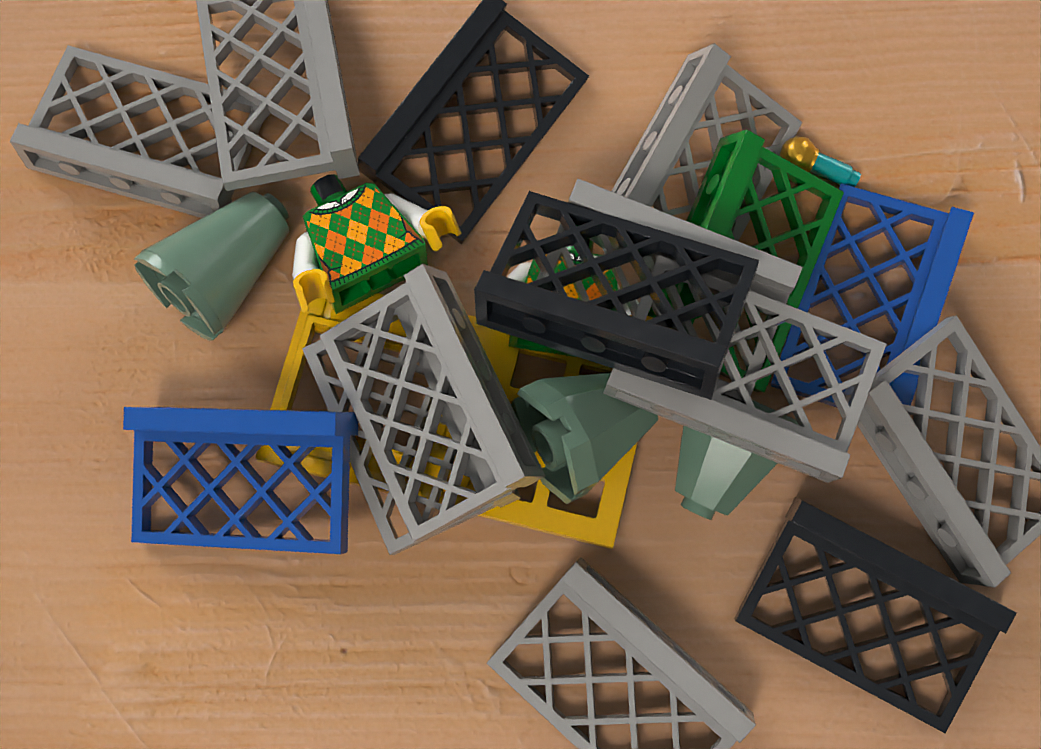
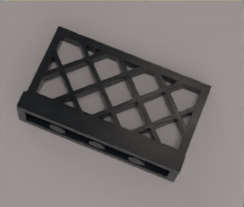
[358,0,589,244]
[474,191,759,400]
[734,497,1017,734]

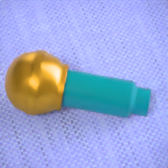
[780,136,861,187]

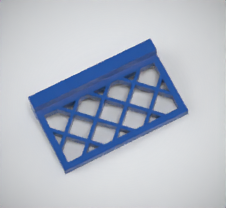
[771,184,974,408]
[123,407,359,554]

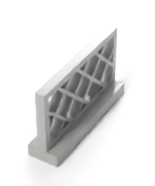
[196,0,360,191]
[589,43,803,272]
[10,45,263,218]
[537,179,803,402]
[603,255,887,483]
[320,264,545,542]
[302,300,521,555]
[843,315,1041,587]
[487,557,756,749]

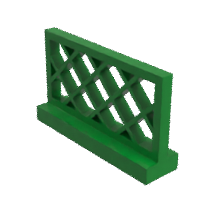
[647,129,844,393]

